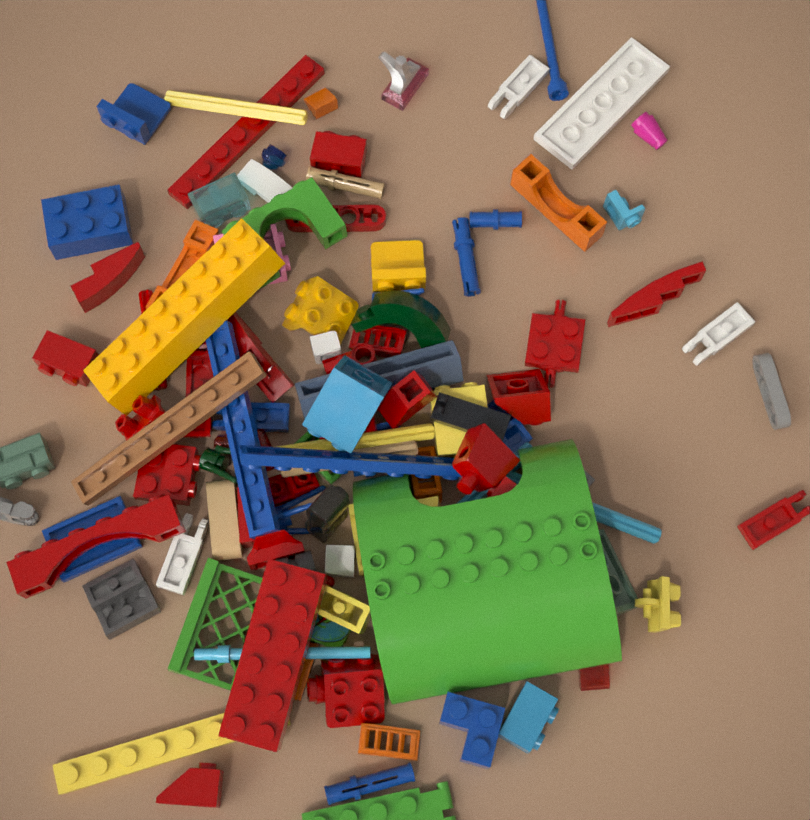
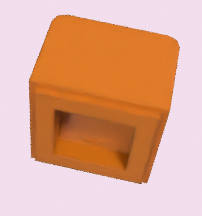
[304,87,338,120]

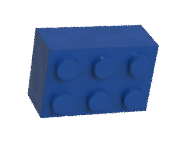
[41,184,133,260]

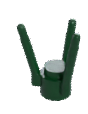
[199,445,238,485]

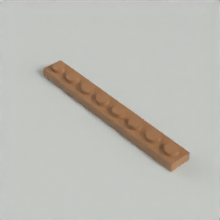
[71,351,267,506]

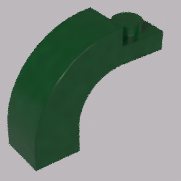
[351,291,451,349]

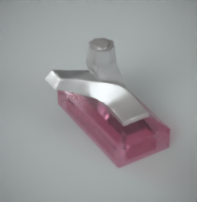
[378,52,429,111]

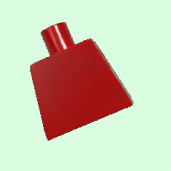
[452,423,520,495]

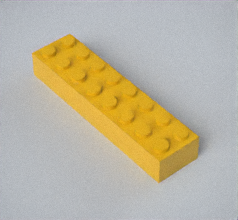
[83,218,286,415]

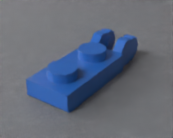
[212,402,290,433]

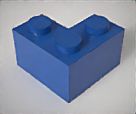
[439,692,505,769]

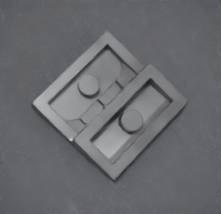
[82,558,161,640]

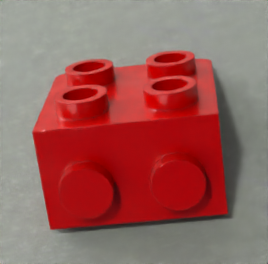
[321,653,385,728]

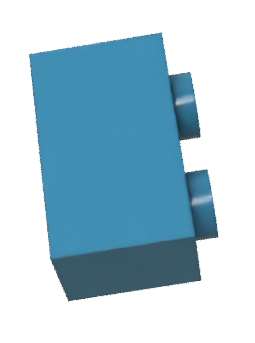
[498,681,559,754]

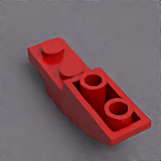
[226,312,295,403]

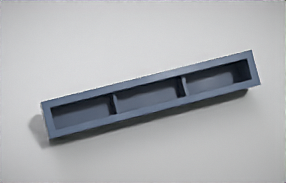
[295,340,464,420]

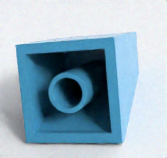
[302,355,393,453]

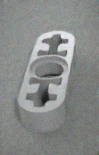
[752,353,791,430]

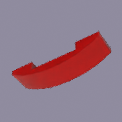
[183,340,214,438]

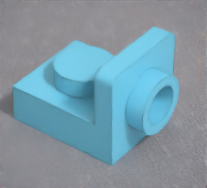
[603,190,645,231]

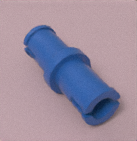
[470,209,522,230]

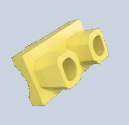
[635,576,681,633]

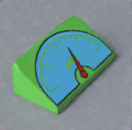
[310,614,351,647]

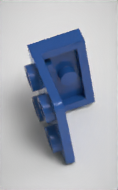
[96,83,171,145]

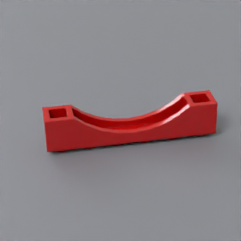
[6,494,186,599]

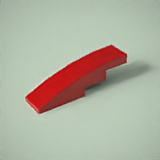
[607,261,706,327]

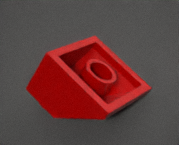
[486,369,551,426]

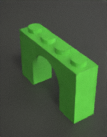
[221,177,348,290]

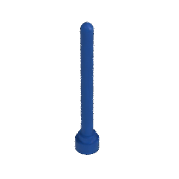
[536,0,569,101]

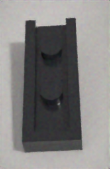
[430,392,511,442]

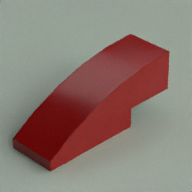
[70,242,145,313]

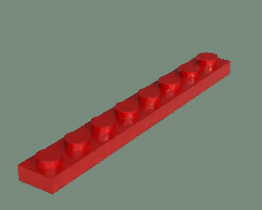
[167,55,325,210]

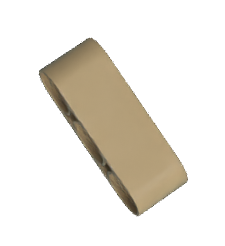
[206,480,243,561]

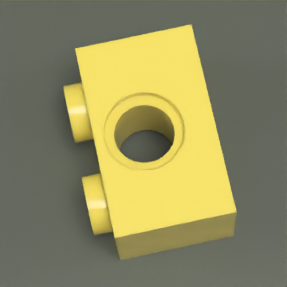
[318,584,371,634]

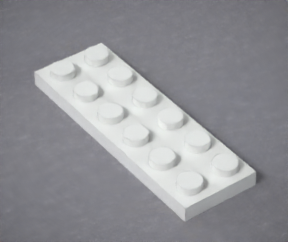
[533,37,670,170]

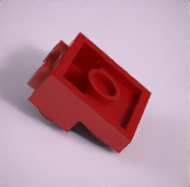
[133,444,202,506]

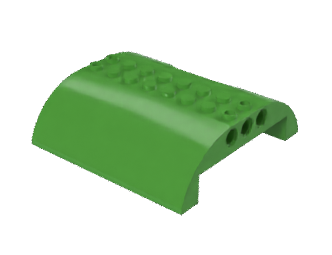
[353,439,622,705]

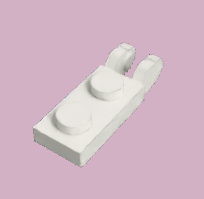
[488,55,550,119]
[682,302,756,366]
[156,513,209,595]

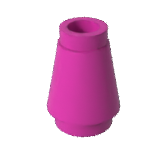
[631,112,668,150]

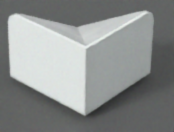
[310,331,341,364]
[325,545,355,578]

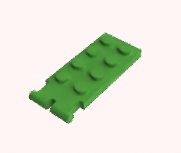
[302,781,456,820]

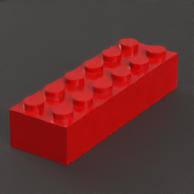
[218,559,328,752]

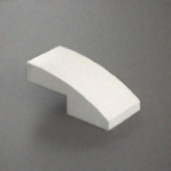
[234,159,292,203]

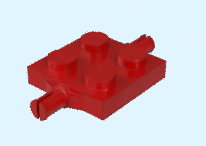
[525,300,585,388]

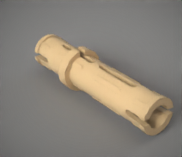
[306,166,385,200]

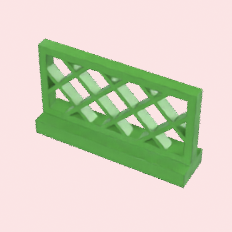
[168,558,262,691]

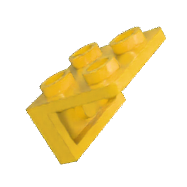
[371,240,426,292]
[282,276,359,345]

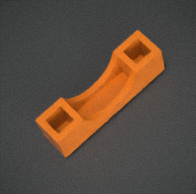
[510,154,607,252]

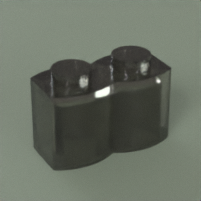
[305,484,350,543]

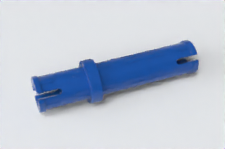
[452,217,481,297]
[324,762,415,805]

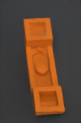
[146,219,219,309]

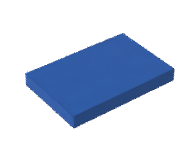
[42,496,143,583]

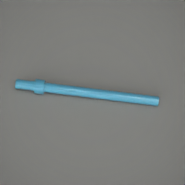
[194,645,371,663]

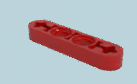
[285,205,386,233]

